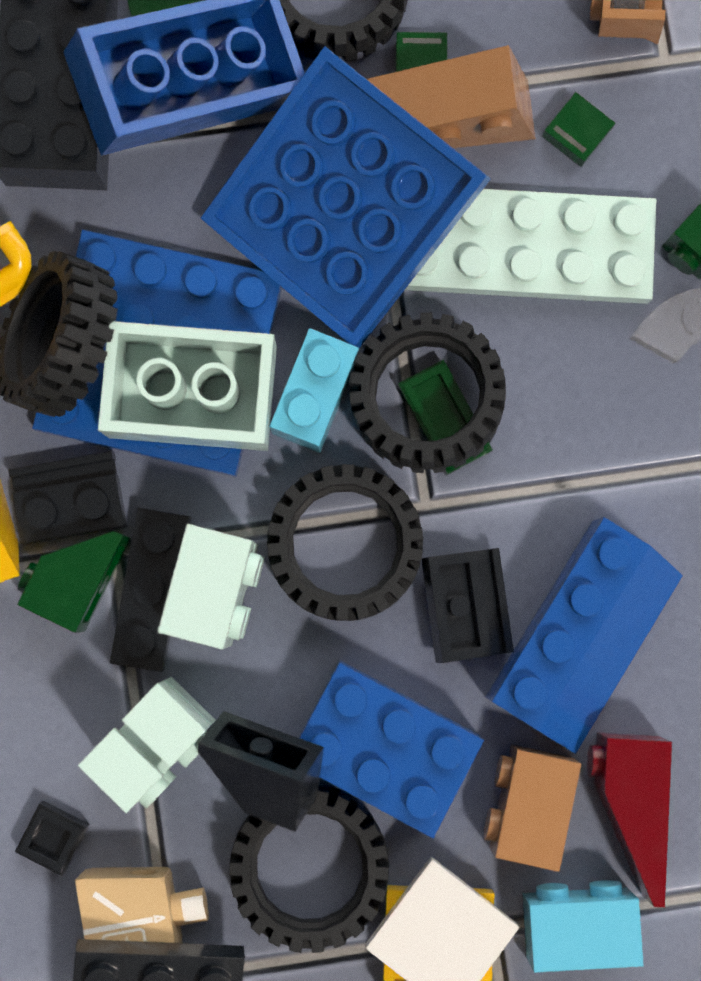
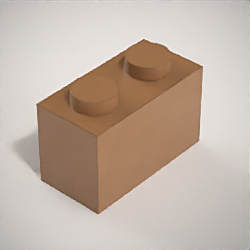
[484,744,581,872]

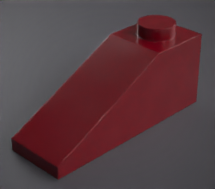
[587,732,672,908]

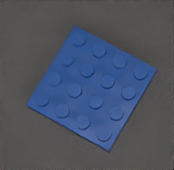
[200,46,491,348]
[32,230,282,477]

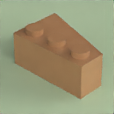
[367,45,536,148]

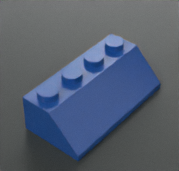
[485,517,683,754]

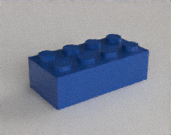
[63,0,305,156]

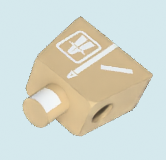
[75,867,209,943]

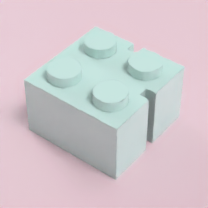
[158,524,265,649]
[78,677,216,813]

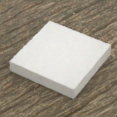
[365,856,519,981]

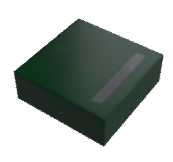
[396,32,447,72]
[542,92,615,167]

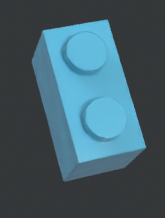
[269,328,359,453]
[522,880,644,973]

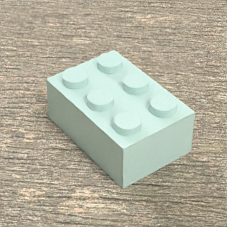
[98,321,277,451]

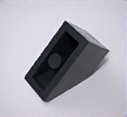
[198,711,324,832]

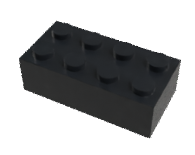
[0,0,118,191]

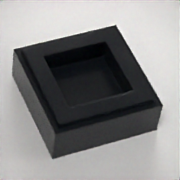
[15,801,90,876]

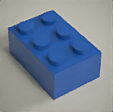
[298,660,484,838]

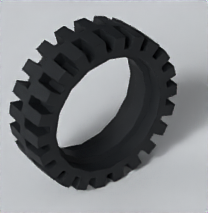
[280,0,408,62]
[0,251,118,417]
[349,312,506,473]
[267,464,423,621]
[229,786,389,953]

